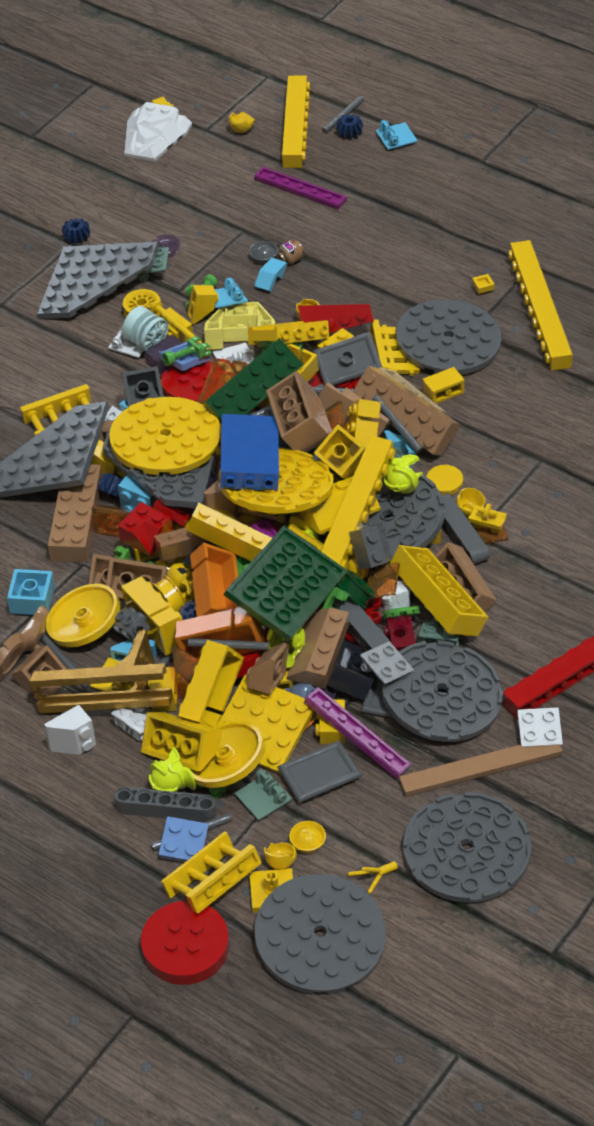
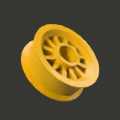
[123,289,161,318]
[152,575,186,612]

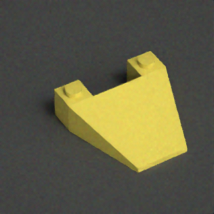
[204,302,275,351]

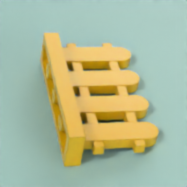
[369,320,421,376]

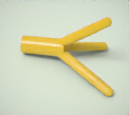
[348,861,398,894]

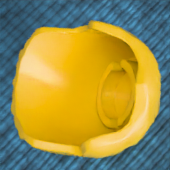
[228,112,256,134]

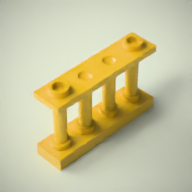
[20,384,91,436]
[161,831,262,914]

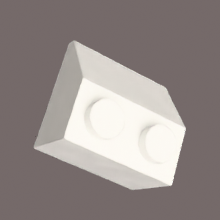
[44,705,96,755]

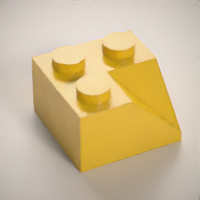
[314,424,366,479]

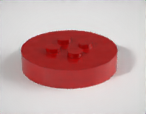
[161,361,232,405]
[141,901,229,985]

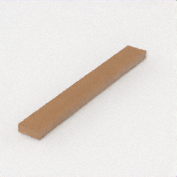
[399,745,563,797]

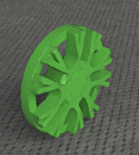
[382,606,419,618]

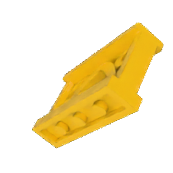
[247,320,329,345]

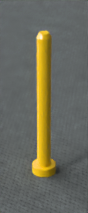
[150,300,202,344]

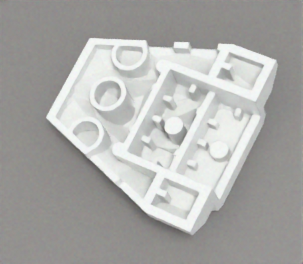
[124,102,192,162]

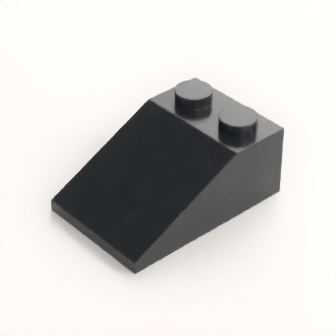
[327,640,375,701]

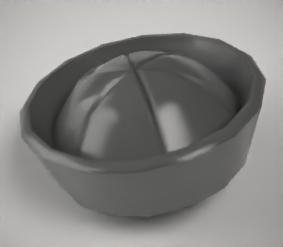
[249,241,279,265]

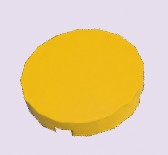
[426,465,463,495]

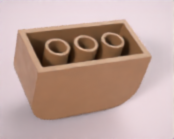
[266,371,332,453]

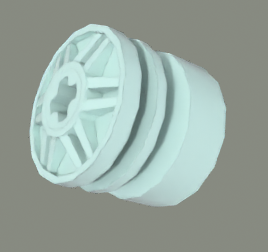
[122,306,169,352]

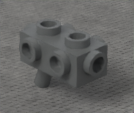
[113,606,151,640]

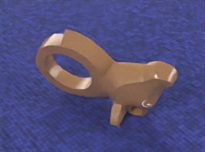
[0,605,49,680]

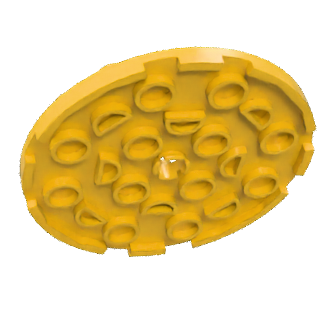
[109,397,221,475]
[218,447,333,515]

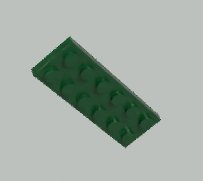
[203,338,304,424]

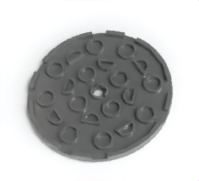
[396,300,501,375]
[363,475,445,562]
[382,641,503,742]
[403,792,532,903]
[255,874,386,994]

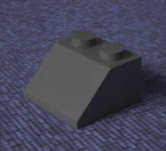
[121,366,164,407]
[349,522,393,569]

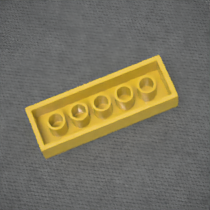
[389,545,489,636]

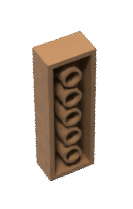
[353,366,461,456]
[48,464,103,562]

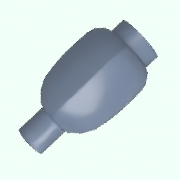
[285,683,316,698]

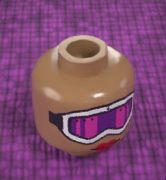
[278,240,304,265]

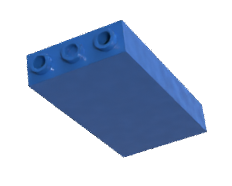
[220,414,279,491]

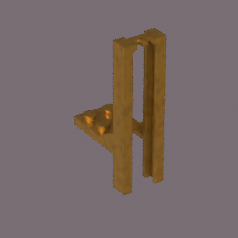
[30,630,173,713]

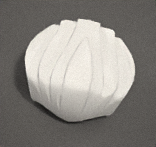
[378,580,411,611]

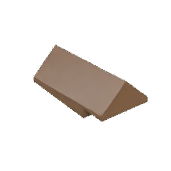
[319,382,390,438]
[88,554,167,600]

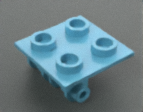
[376,120,418,150]
[215,278,248,308]

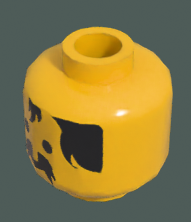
[167,563,193,591]

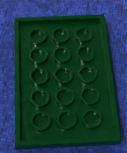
[223,525,348,642]

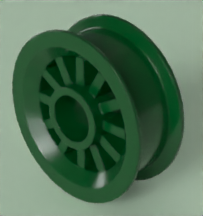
[337,568,378,609]

